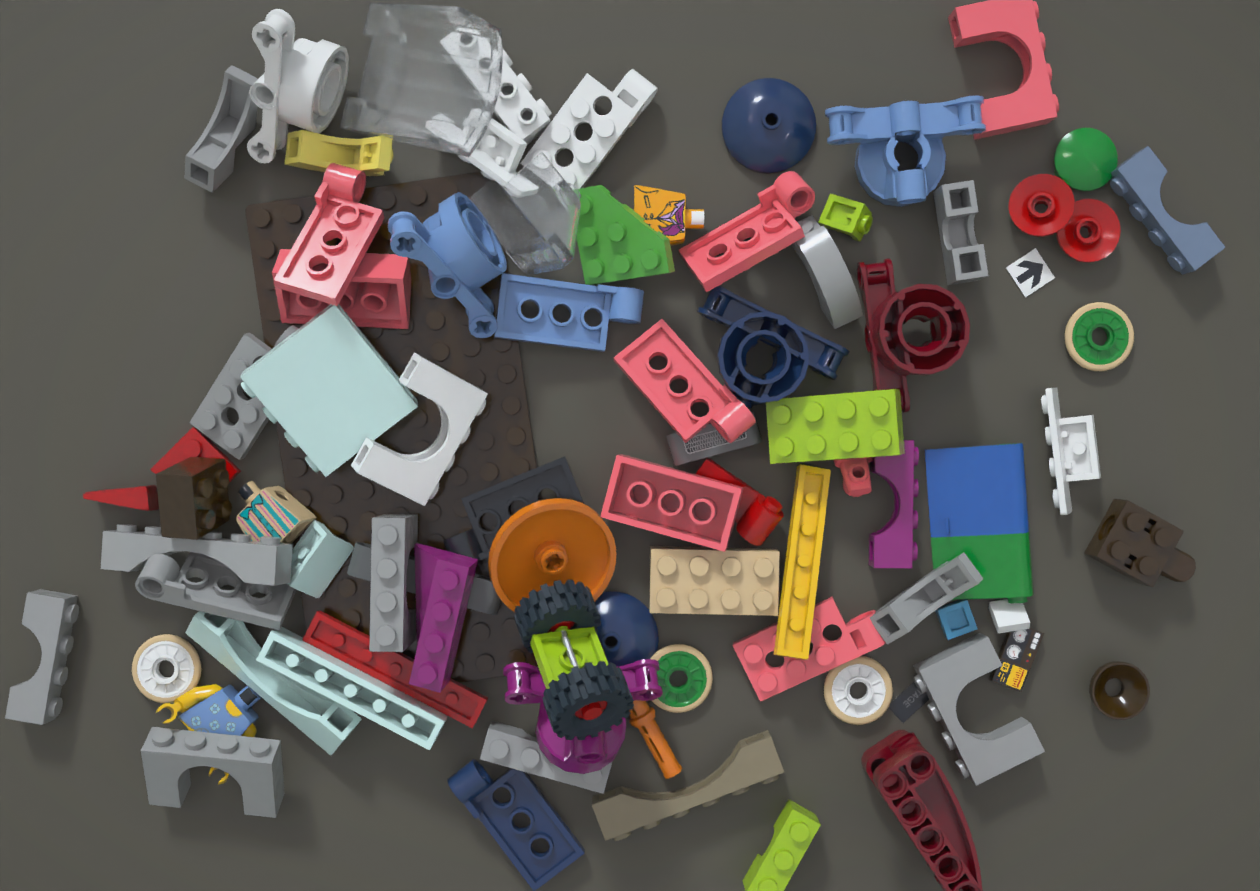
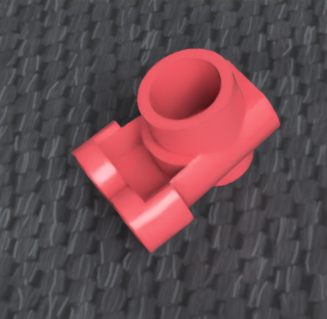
[834,457,872,497]

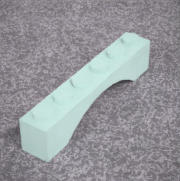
[185,611,362,755]

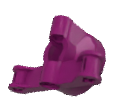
[503,659,663,774]

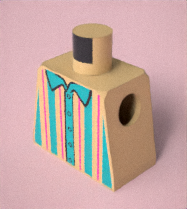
[236,481,317,544]

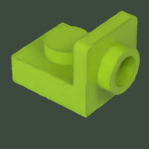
[818,193,873,242]

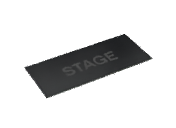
[888,682,929,723]

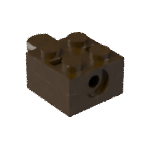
[1084,499,1196,587]

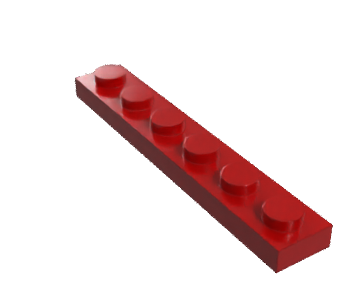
[302,610,488,729]

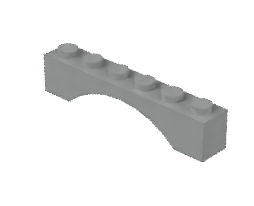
[101,524,293,586]

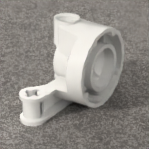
[247,9,349,164]

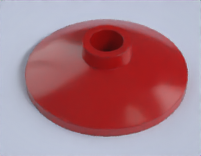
[1009,174,1075,237]
[1056,199,1121,263]

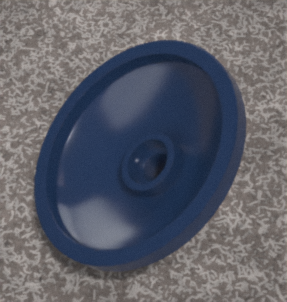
[722,78,816,174]
[595,591,659,667]

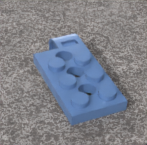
[494,273,644,352]

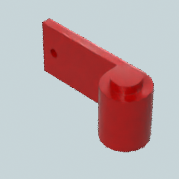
[695,457,784,546]

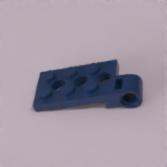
[447,759,585,891]

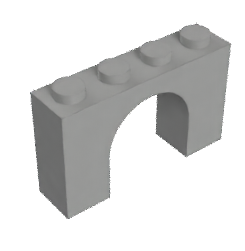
[369,514,418,652]
[913,633,1045,786]
[141,727,285,818]

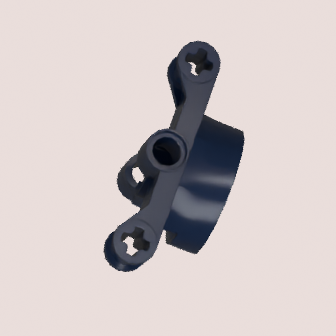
[697,286,850,409]

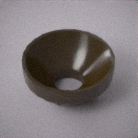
[1089,661,1150,720]

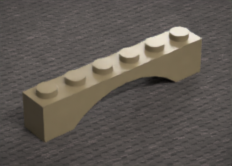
[592,730,784,841]

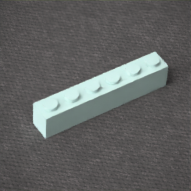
[256,626,448,750]

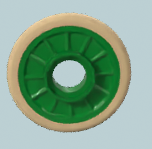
[1065,302,1134,371]
[650,644,713,713]

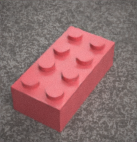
[600,454,744,552]

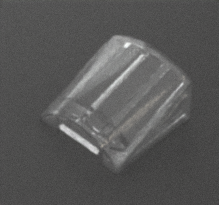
[340,3,503,157]

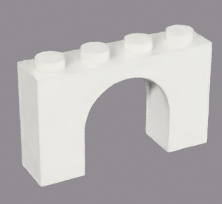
[351,353,488,506]

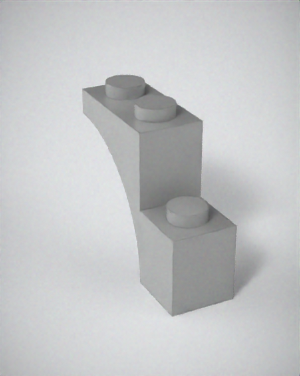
[184,65,258,193]

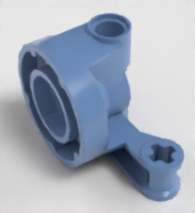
[825,96,986,207]
[388,192,507,338]

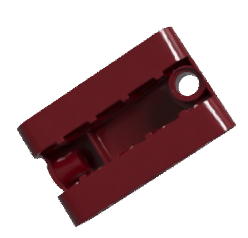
[861,730,983,891]

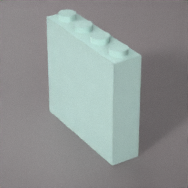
[240,304,418,477]

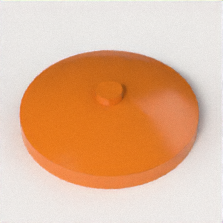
[488,498,617,612]

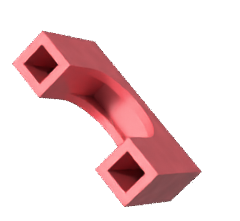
[948,0,1059,140]

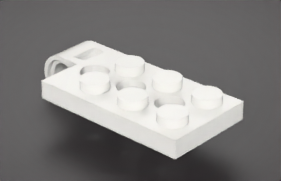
[520,69,658,202]

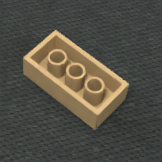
[649,546,780,616]

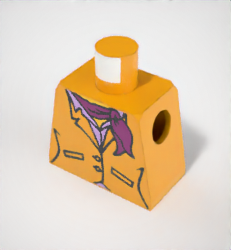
[634,185,704,245]

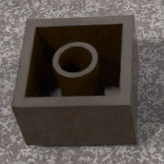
[156,457,232,540]

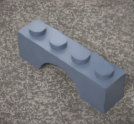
[1110,146,1226,275]

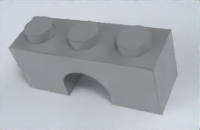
[933,180,988,285]

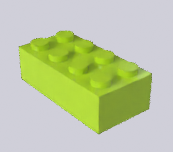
[766,389,905,464]

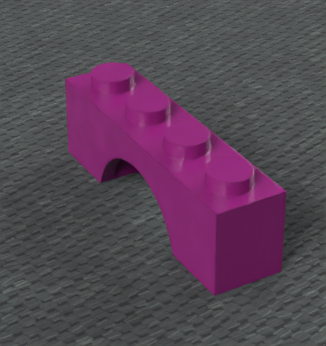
[868,440,919,569]

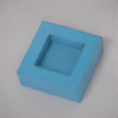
[935,599,978,640]

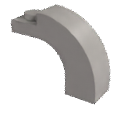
[791,215,863,329]
[870,552,983,645]

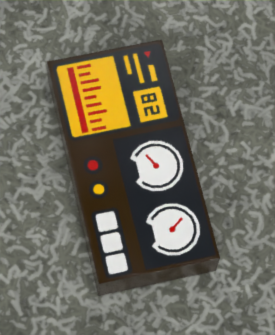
[989,628,1044,692]

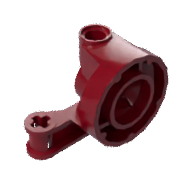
[857,258,970,412]

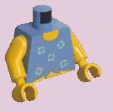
[156,684,261,785]

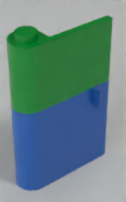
[925,443,1034,603]

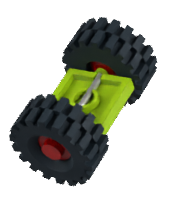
[514,580,634,740]

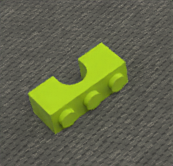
[743,799,821,891]

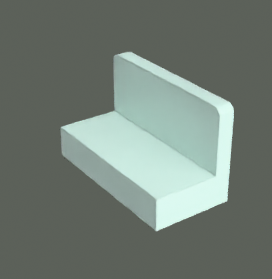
[287,520,354,598]

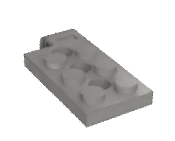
[189,325,299,460]
[135,552,297,630]

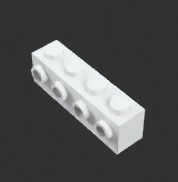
[441,17,552,145]

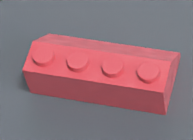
[272,249,411,329]

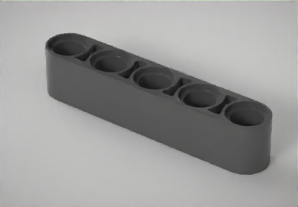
[347,542,501,615]

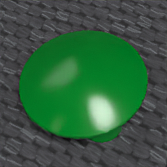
[1054,128,1118,191]

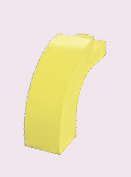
[285,130,393,176]

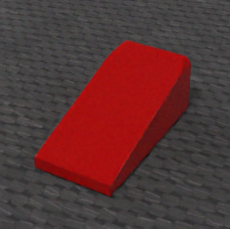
[83,485,159,511]

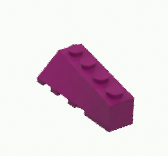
[409,543,478,692]

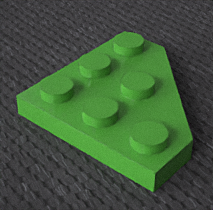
[568,185,675,285]

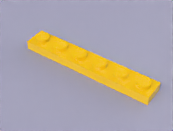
[774,464,831,660]

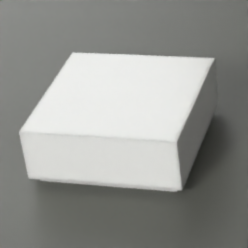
[988,599,1030,633]

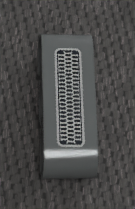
[666,412,763,466]

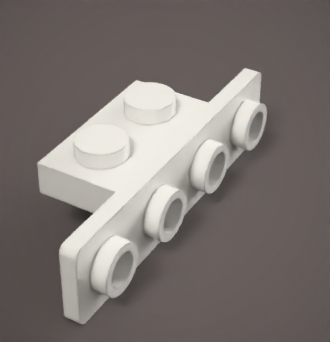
[426,110,538,198]
[1041,387,1101,515]

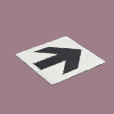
[1006,248,1055,297]

